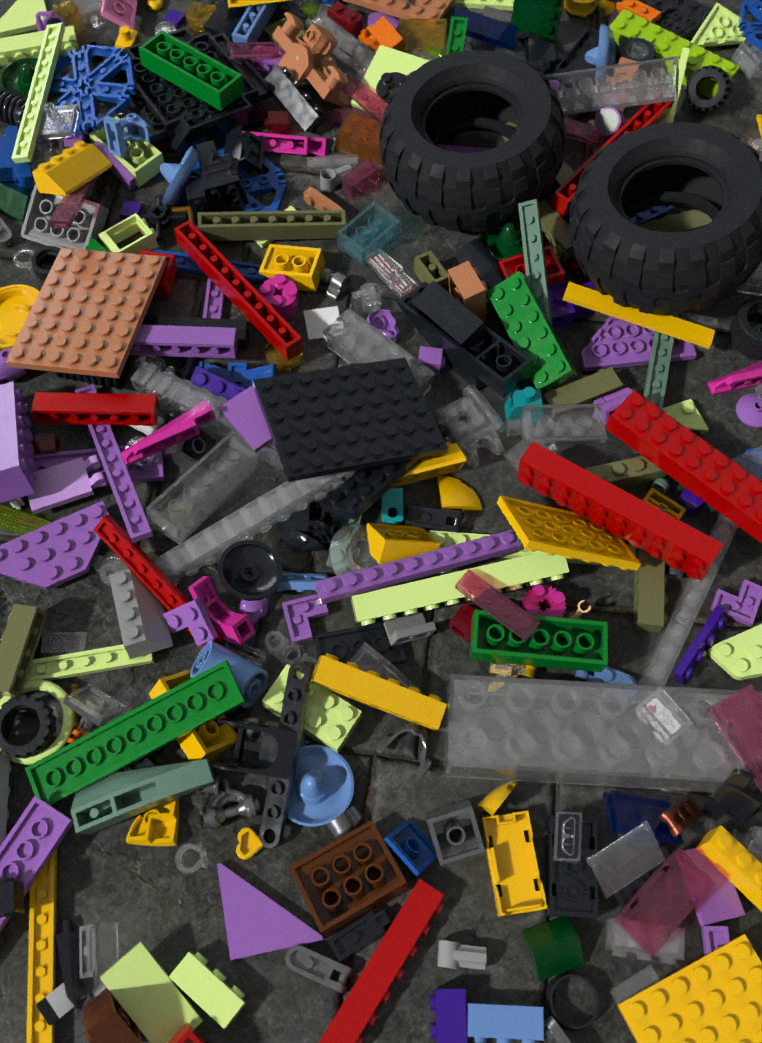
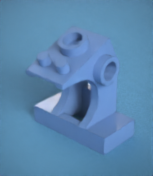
[103,113,152,158]

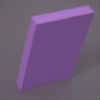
[219,386,273,453]
[675,848,745,926]

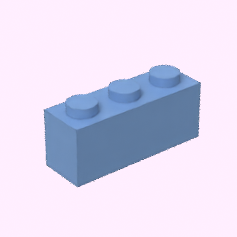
[466,1003,544,1043]

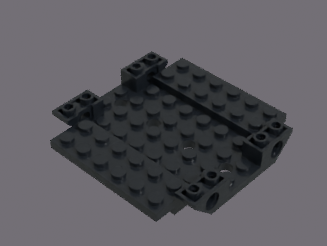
[108,27,274,153]

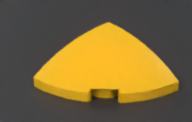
[436,476,482,512]
[475,780,517,816]
[126,797,179,846]

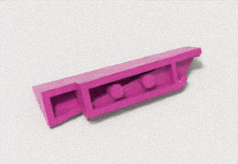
[707,361,762,396]
[121,400,216,466]

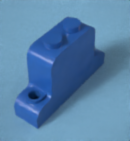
[0,125,33,190]

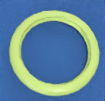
[0,679,74,765]

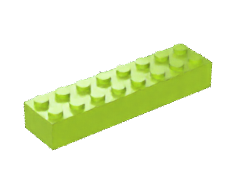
[609,9,740,99]

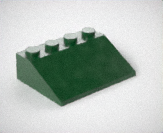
[510,0,564,44]

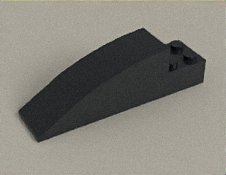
[397,281,532,398]

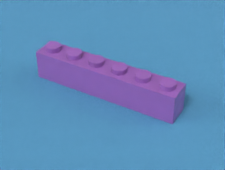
[129,325,238,359]

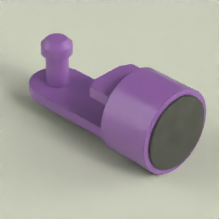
[595,107,628,135]

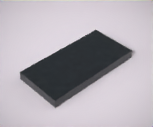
[314,622,406,671]

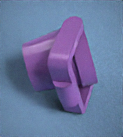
[36,11,66,31]

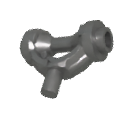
[203,779,261,830]

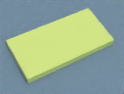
[100,941,203,1043]

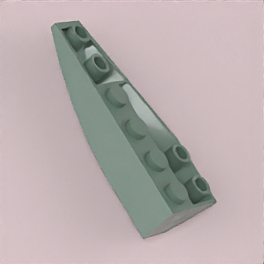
[70,759,215,835]

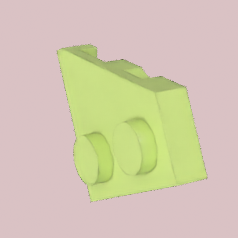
[662,399,709,434]

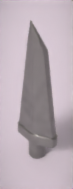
[475,5,512,23]

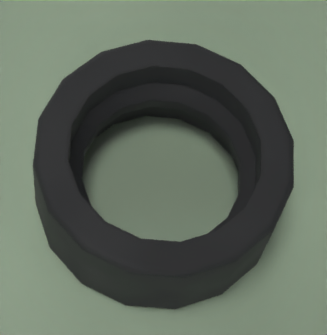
[31,246,61,281]

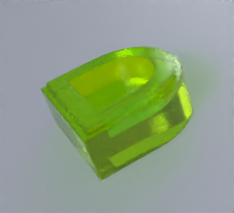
[299,2,318,20]

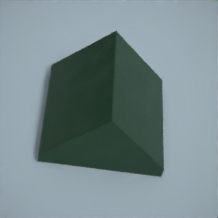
[0,183,33,223]
[521,917,585,981]

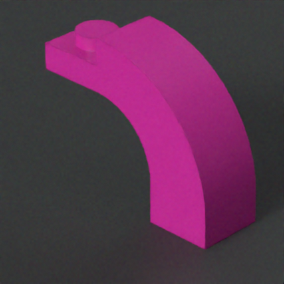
[188,576,256,645]

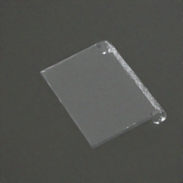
[586,820,665,898]

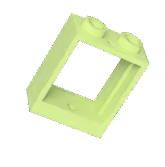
[98,213,158,254]

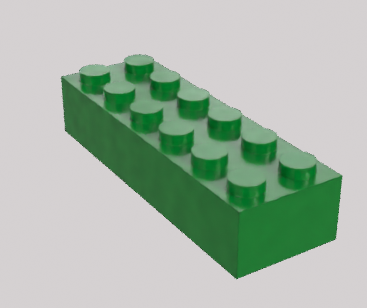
[138,30,244,111]
[487,271,578,394]
[469,610,608,673]

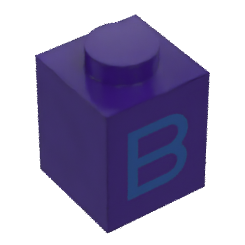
[676,489,707,517]

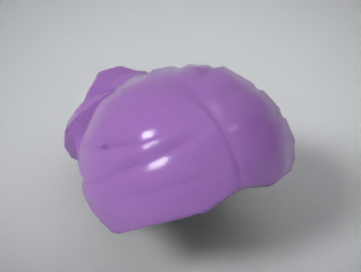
[367,309,399,344]

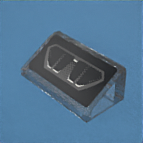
[553,811,582,864]

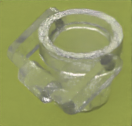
[351,283,386,313]

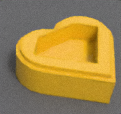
[236,827,264,860]

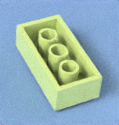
[89,116,164,187]
[262,664,362,753]

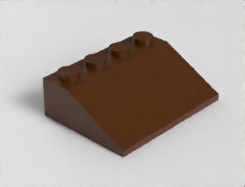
[288,820,408,939]

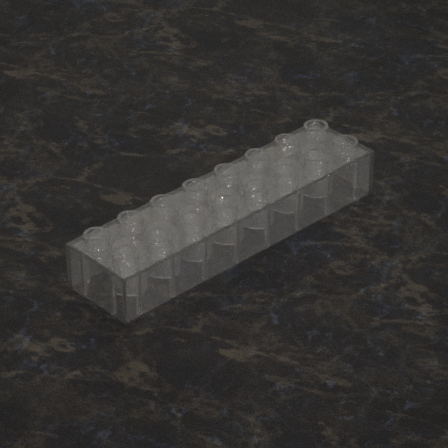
[444,674,762,792]

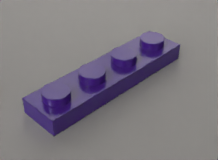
[674,605,727,686]

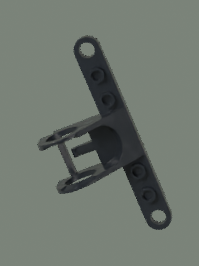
[210,661,313,848]

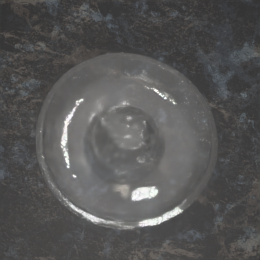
[329,523,380,576]

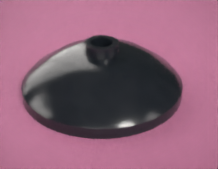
[218,540,283,601]

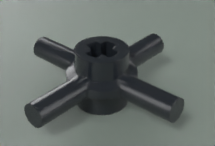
[131,194,187,242]

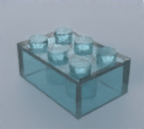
[337,201,401,267]

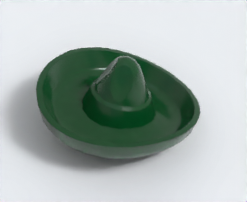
[0,58,60,98]
[478,221,523,261]

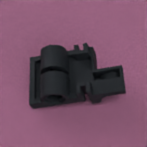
[646,2,701,39]

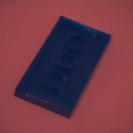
[453,6,516,51]

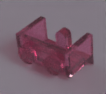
[340,160,379,201]

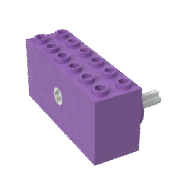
[0,381,37,510]

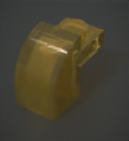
[52,0,86,34]

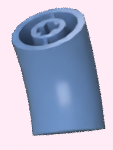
[190,640,268,708]

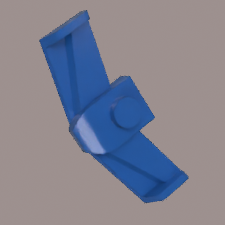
[199,361,277,388]

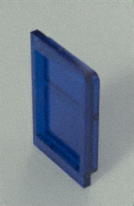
[602,790,683,845]

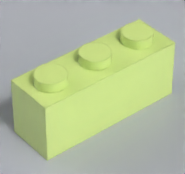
[169,951,247,1029]

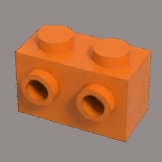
[368,16,406,52]

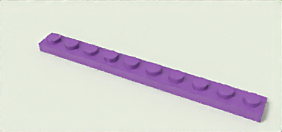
[75,384,153,543]
[315,530,521,604]

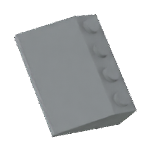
[20,184,109,250]

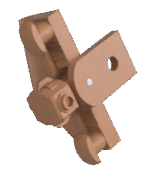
[272,12,351,107]

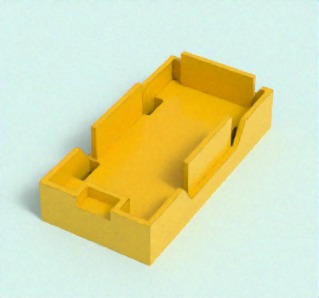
[481,811,548,917]

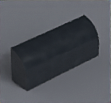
[203,0,248,42]
[454,238,505,315]
[412,280,489,347]

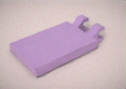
[28,455,107,514]

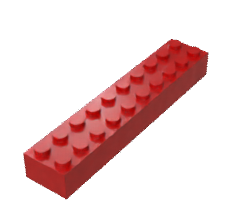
[605,390,762,543]
[517,442,723,582]

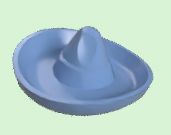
[585,24,616,88]
[160,146,199,205]
[288,745,354,827]

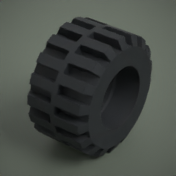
[685,65,732,112]

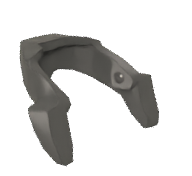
[376,723,432,777]

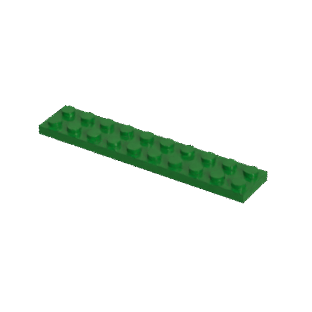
[25,660,246,806]

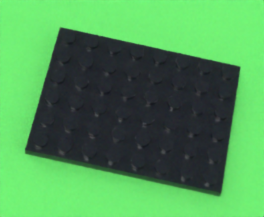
[253,357,448,482]

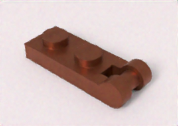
[659,794,703,837]

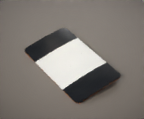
[36,982,87,1026]

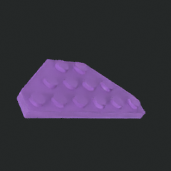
[580,316,697,372]
[0,501,109,590]

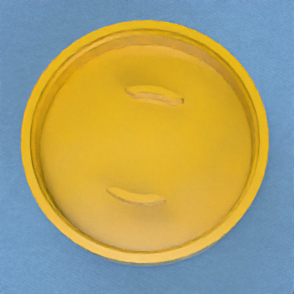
[0,285,40,351]

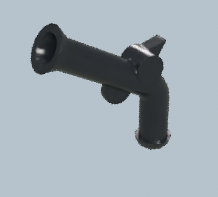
[174,357,198,392]

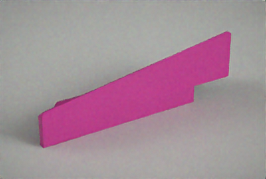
[242,131,329,157]

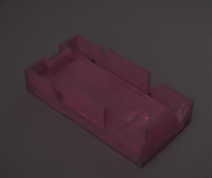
[707,684,762,792]
[613,847,717,957]

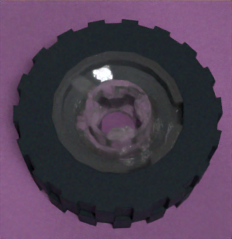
[616,37,655,75]

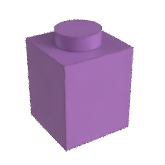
[417,346,446,375]

